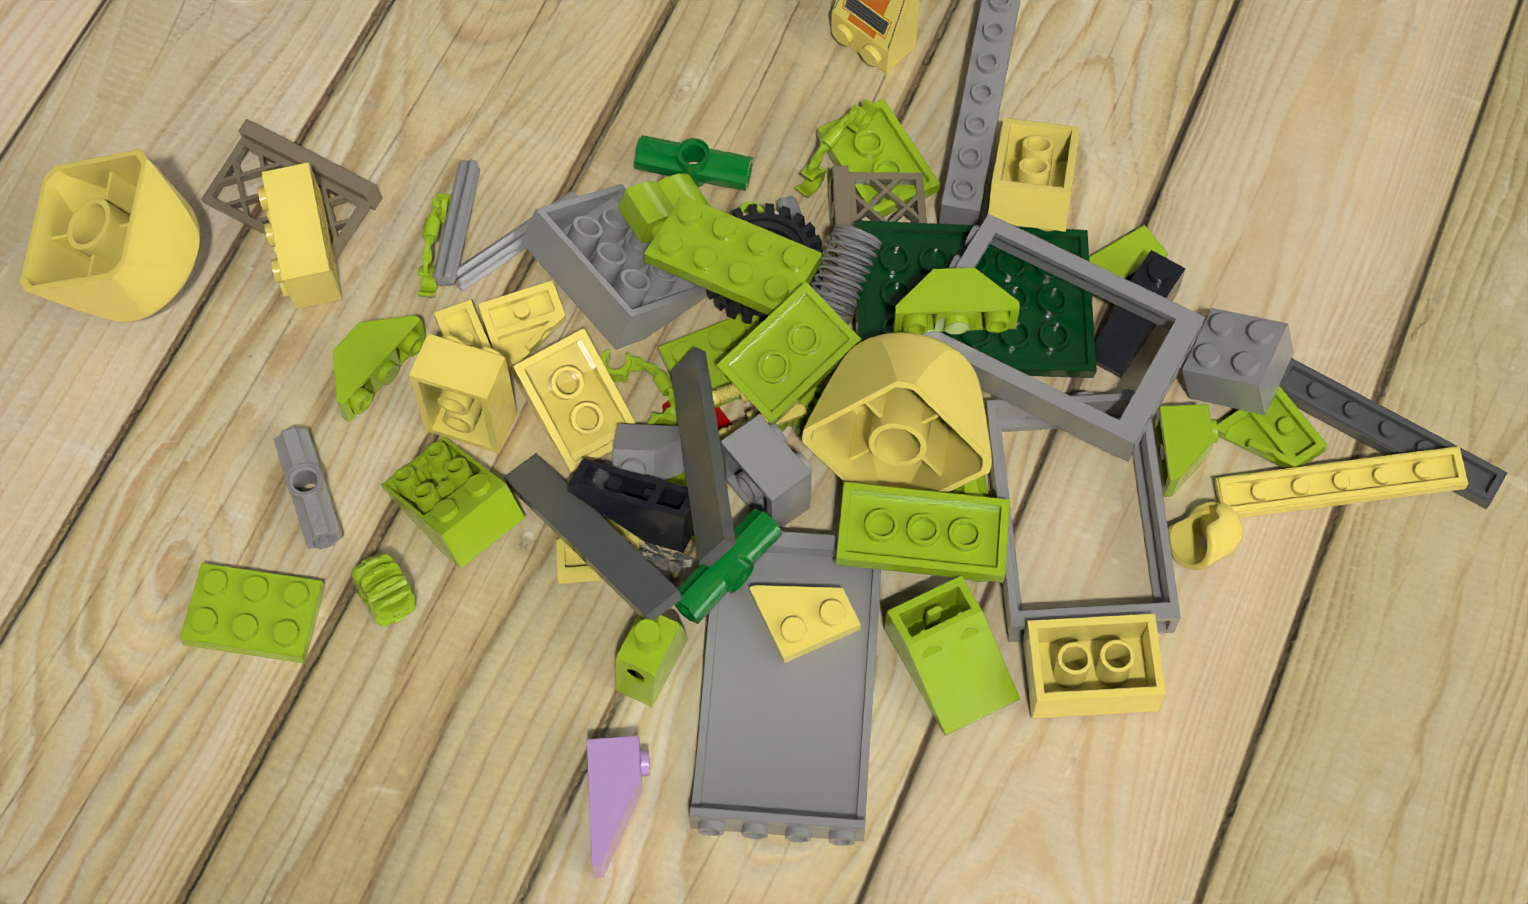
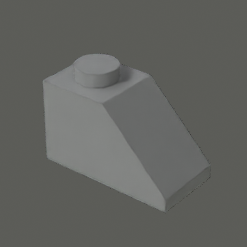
[613,424,685,481]

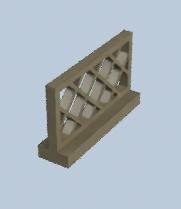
[201,119,383,262]
[829,166,927,323]

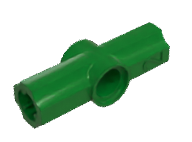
[634,135,753,191]
[674,508,782,624]

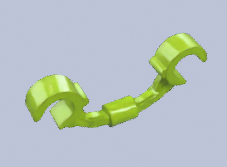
[794,98,878,198]
[417,193,451,298]
[600,349,678,426]

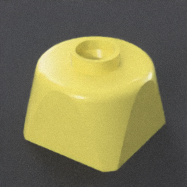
[20,149,200,322]
[802,332,992,493]

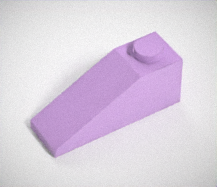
[587,736,650,878]

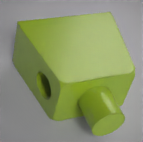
[615,615,688,707]

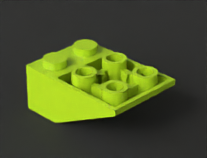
[381,436,525,568]
[885,575,1020,736]

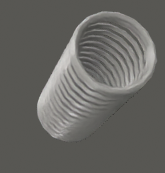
[811,224,882,325]

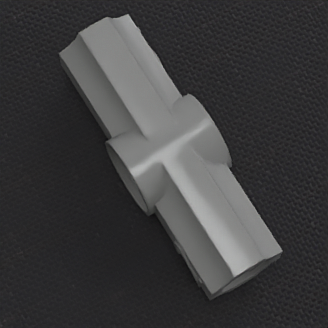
[274,427,343,550]

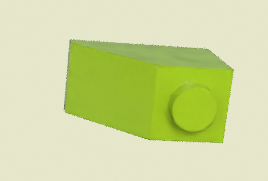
[1154,404,1218,497]

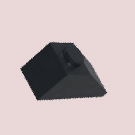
[1095,250,1186,378]
[567,458,694,553]

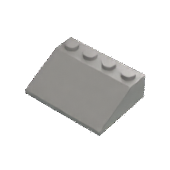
[521,184,708,350]

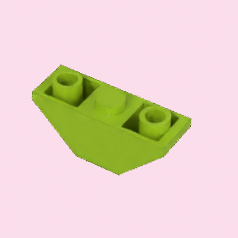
[893,267,1020,335]
[333,315,426,423]

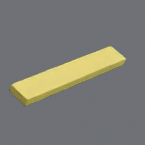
[1214,446,1468,518]

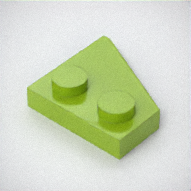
[1218,386,1328,469]

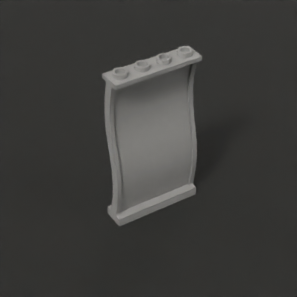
[689,528,881,846]

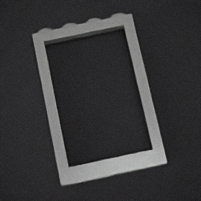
[923,214,1205,462]
[985,389,1181,642]

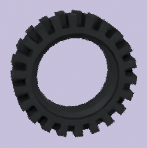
[706,203,824,324]

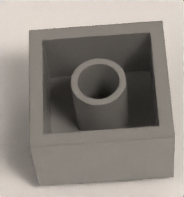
[1182,308,1294,415]
[720,414,812,529]

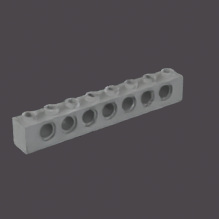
[939,0,1021,225]

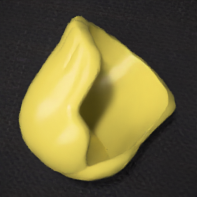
[1168,501,1243,571]

